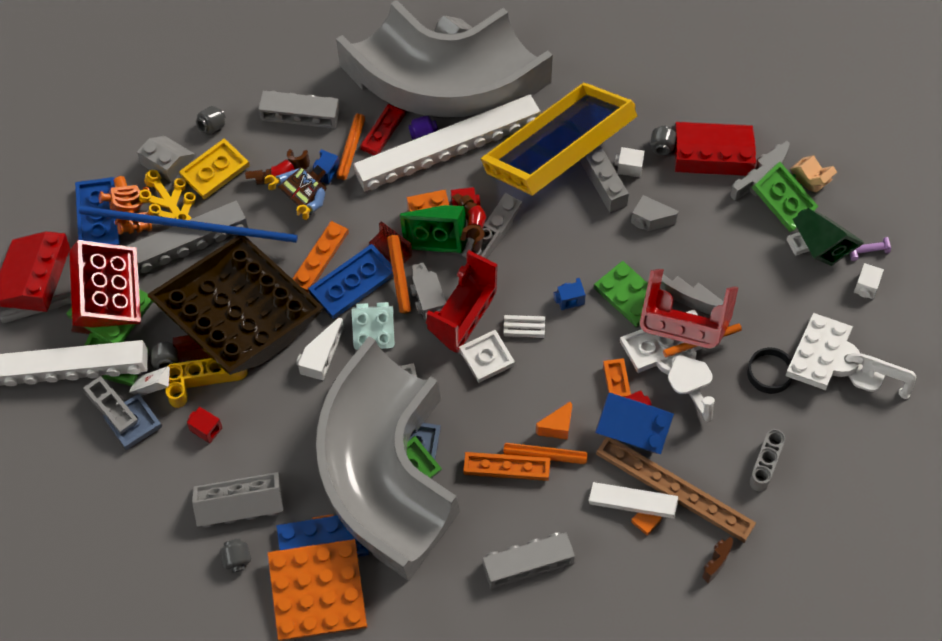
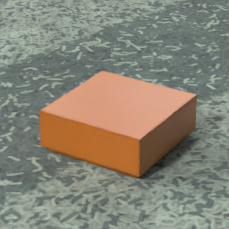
[631,513,662,536]

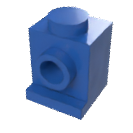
[313,149,339,184]
[553,278,586,310]

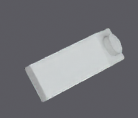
[297,318,344,381]

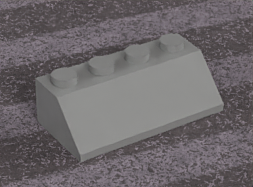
[192,472,283,527]

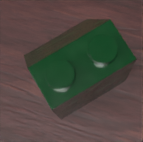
[792,208,864,266]

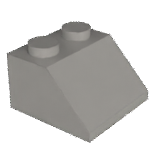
[137,136,195,183]

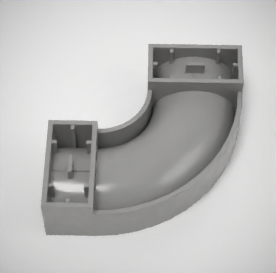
[336,0,553,117]
[316,336,460,581]

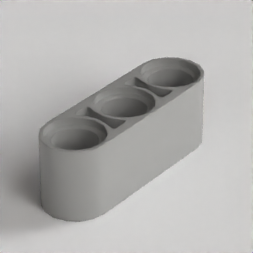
[749,429,785,492]

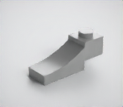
[83,376,138,434]

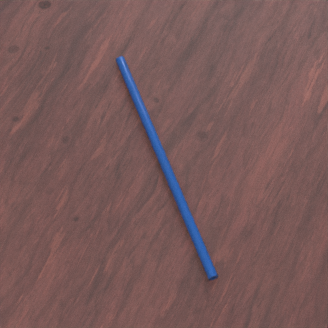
[79,206,298,243]

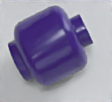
[409,115,438,140]

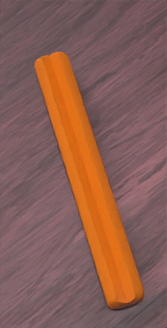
[336,113,365,180]
[387,235,411,314]
[503,443,587,464]

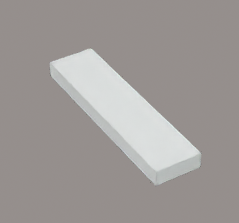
[589,482,678,519]

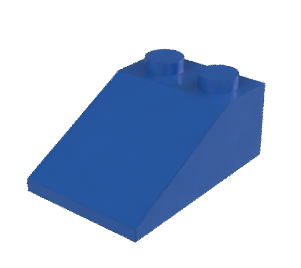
[595,392,674,454]

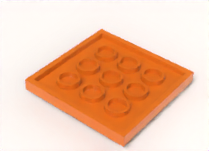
[268,539,367,641]

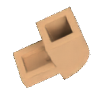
[790,155,837,192]

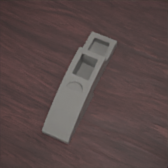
[730,141,790,201]
[462,192,523,258]

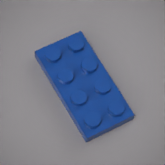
[75,177,120,245]
[308,244,393,319]
[276,515,369,557]

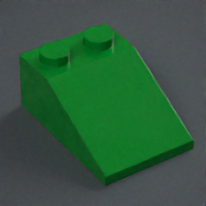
[400,205,468,253]

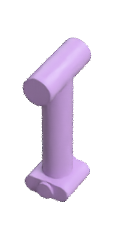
[849,237,891,261]

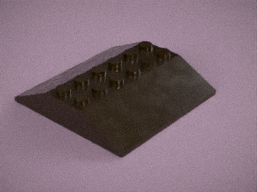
[148,235,324,375]

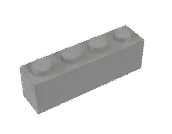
[259,91,340,129]
[579,145,629,213]
[483,532,575,589]

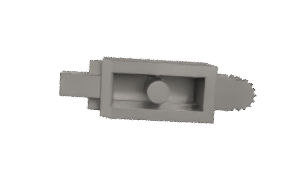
[409,263,446,320]

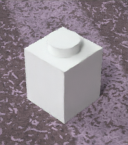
[614,147,645,178]
[854,263,884,299]

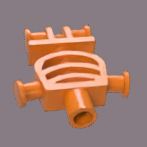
[99,176,152,235]

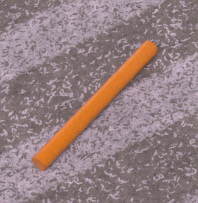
[663,323,742,358]

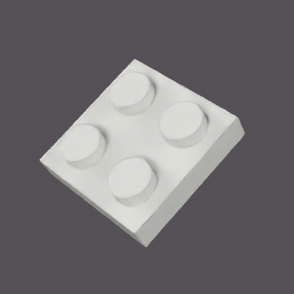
[459,330,515,383]

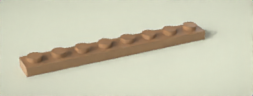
[596,437,756,543]

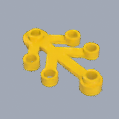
[139,170,196,220]

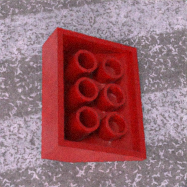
[675,122,756,176]
[0,231,70,312]
[69,240,141,328]

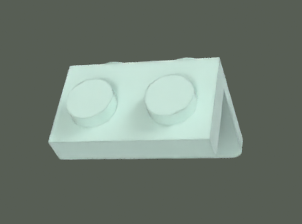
[351,302,395,350]

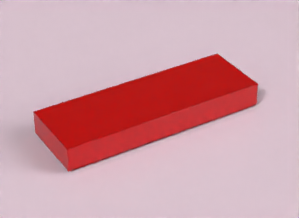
[360,104,405,155]

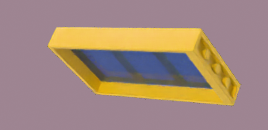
[480,82,638,196]

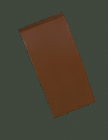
[702,536,733,583]

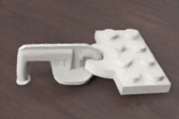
[620,309,715,422]
[786,313,916,399]

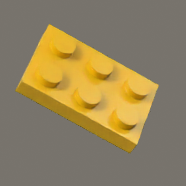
[179,138,250,200]

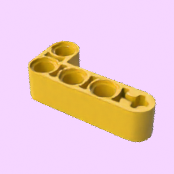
[165,358,248,408]

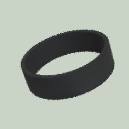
[747,347,792,394]

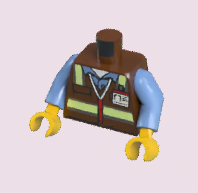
[264,165,326,220]

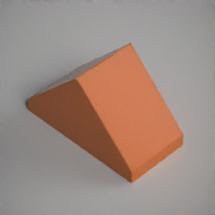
[536,402,573,440]

